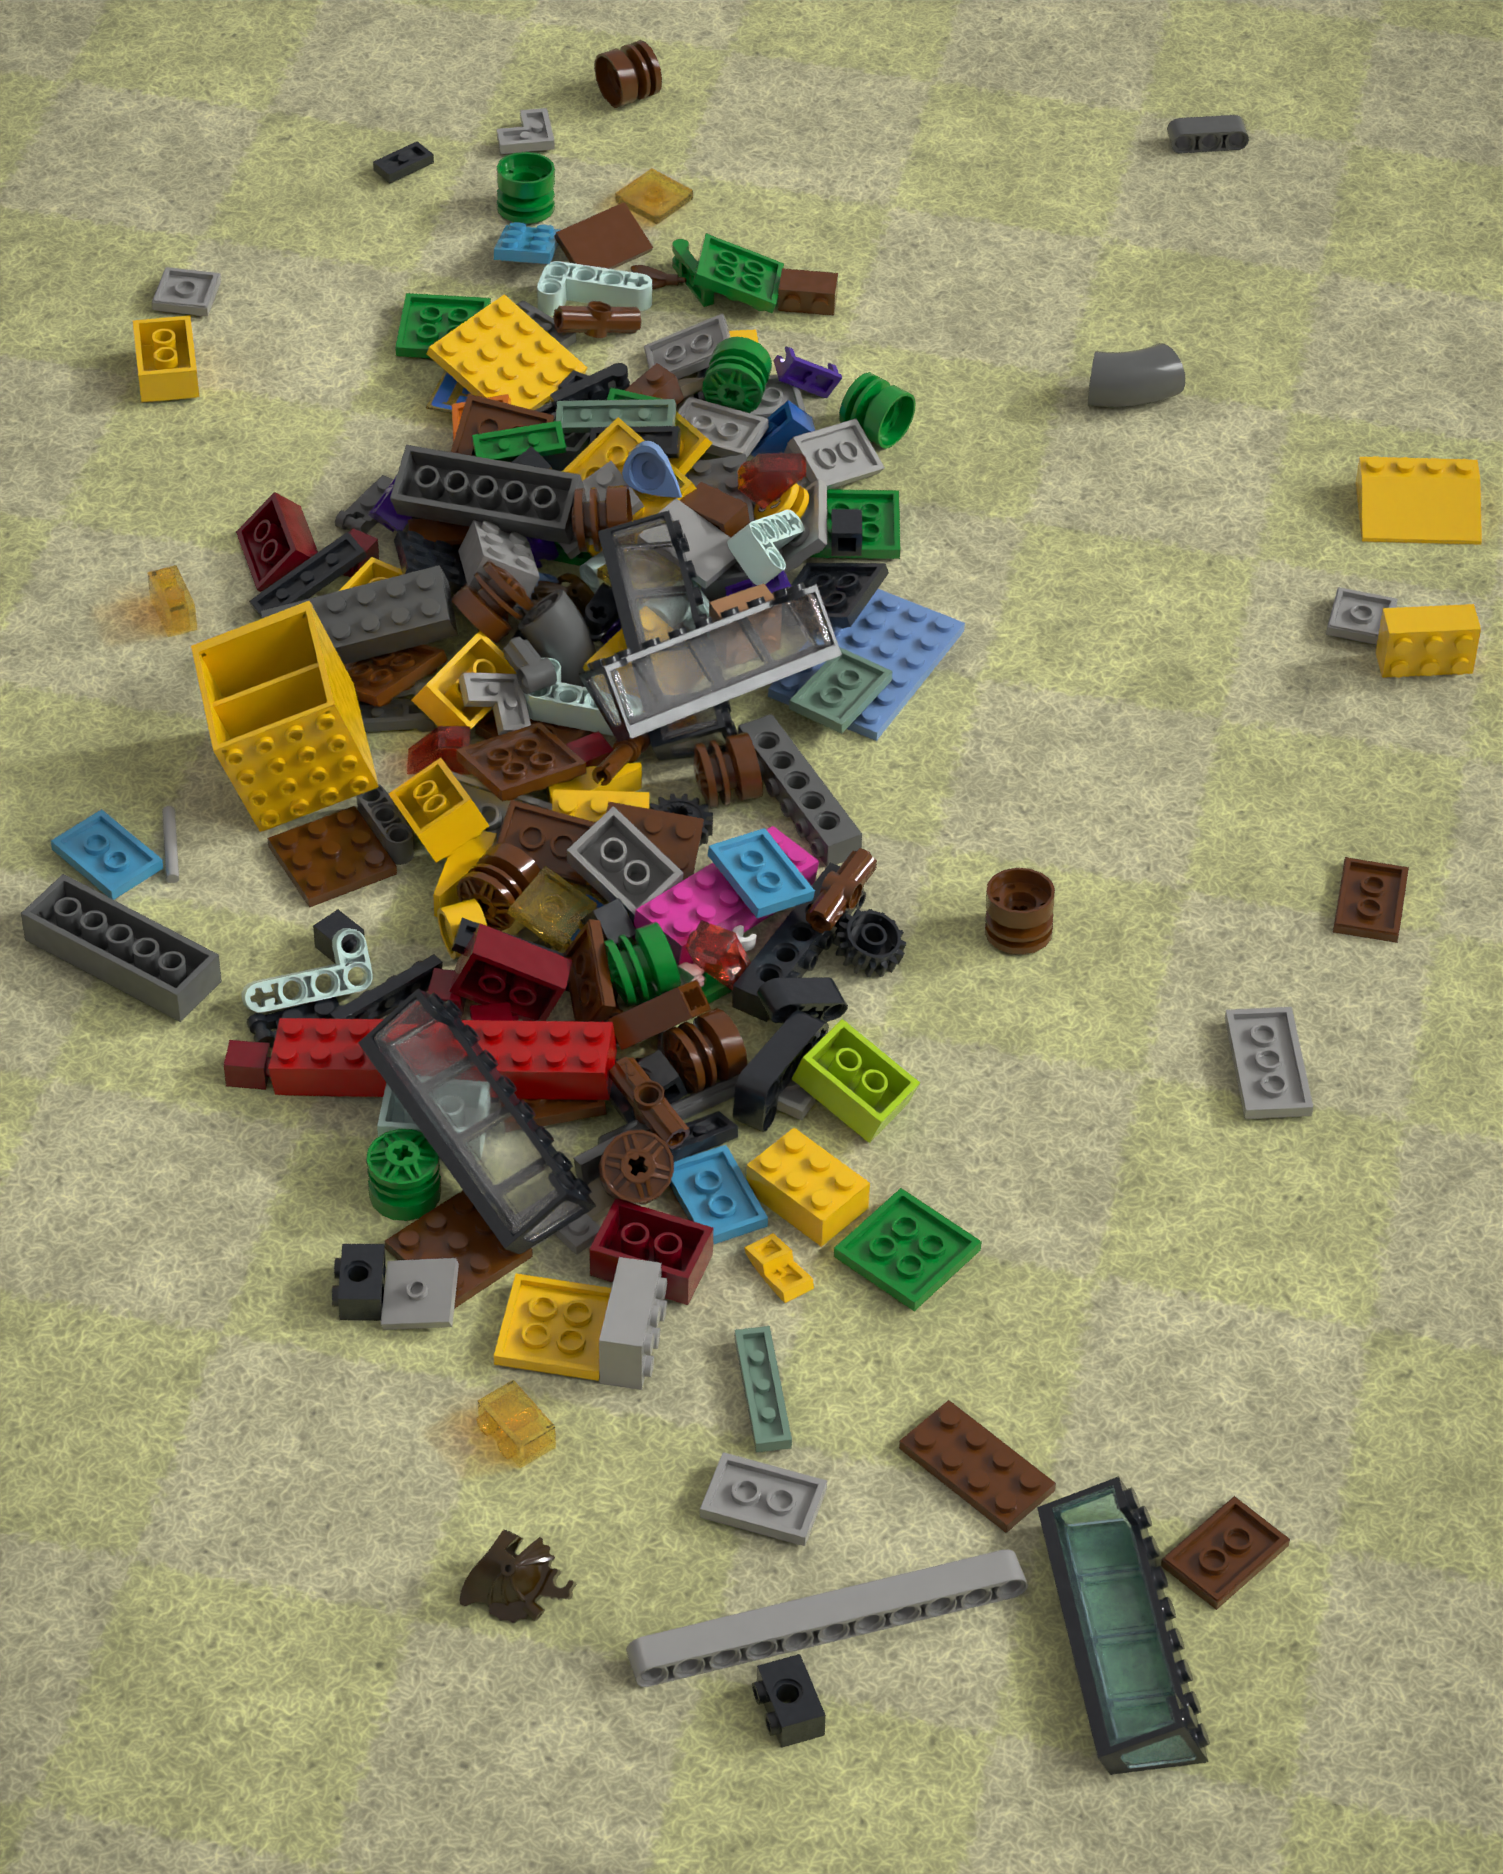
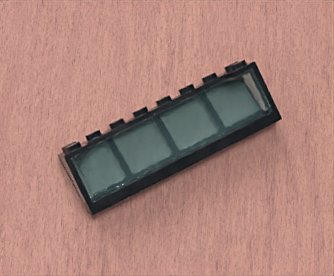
[1037,1476,1210,1775]

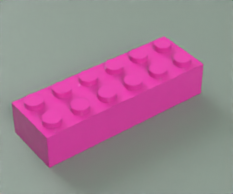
[632,826,819,967]

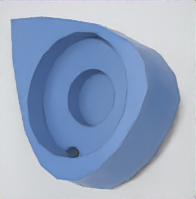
[622,441,682,498]

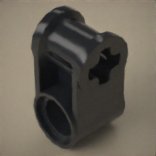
[583,582,619,642]

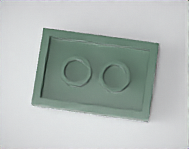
[789,647,893,734]

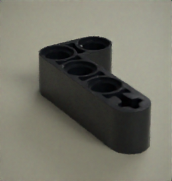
[732,1010,829,1132]

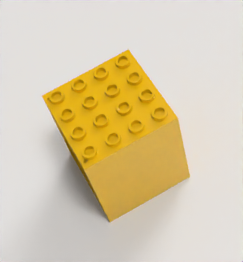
[191,600,379,832]

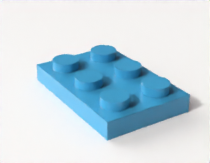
[493,222,561,264]
[51,809,163,900]
[707,828,815,918]
[669,1145,768,1245]

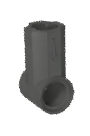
[503,637,557,694]

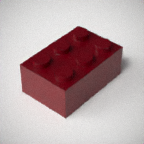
[449,923,572,1021]
[589,1198,714,1305]

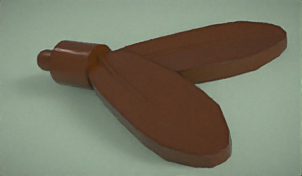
[631,265,687,290]

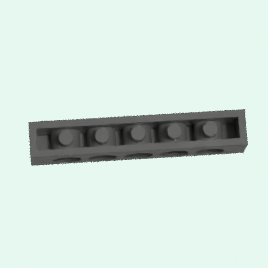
[738,714,862,867]

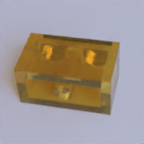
[147,565,197,637]
[476,1380,556,1468]

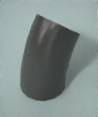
[1088,343,1186,407]
[518,589,598,687]

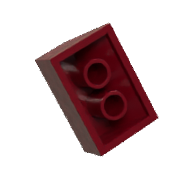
[236,492,318,592]

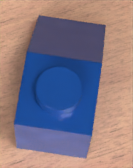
[751,400,815,457]

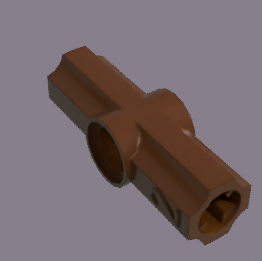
[553,301,642,338]
[806,848,877,933]
[609,1056,690,1149]

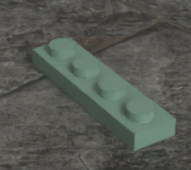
[556,399,676,433]
[734,1326,792,1452]

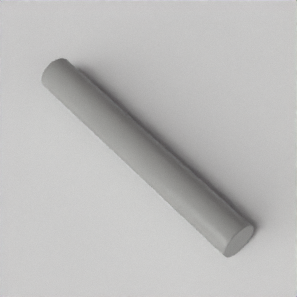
[162,806,179,883]

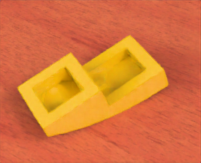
[744,1233,814,1303]

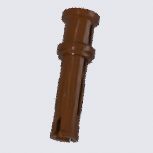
[592,732,651,786]

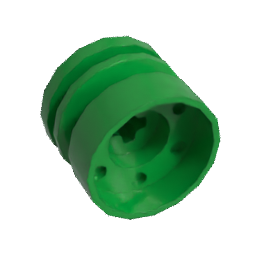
[497,152,555,224]
[702,336,772,413]
[839,372,916,449]
[604,922,681,1007]
[366,1129,441,1221]

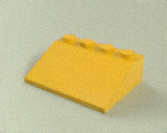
[1355,456,1482,545]

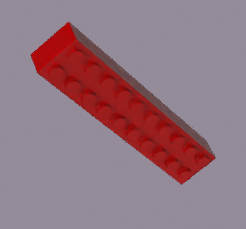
[268,1018,617,1100]

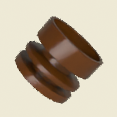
[594,40,662,108]
[572,485,634,553]
[451,560,535,643]
[693,732,763,809]
[457,843,544,931]
[985,868,1055,955]
[662,1008,748,1095]
[598,1130,674,1205]

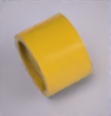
[437,898,487,959]

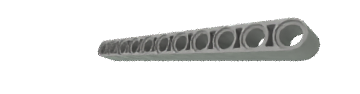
[626,1549,1028,1687]

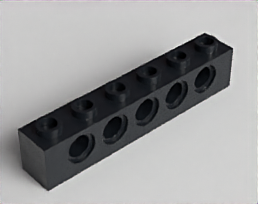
[732,862,866,1022]

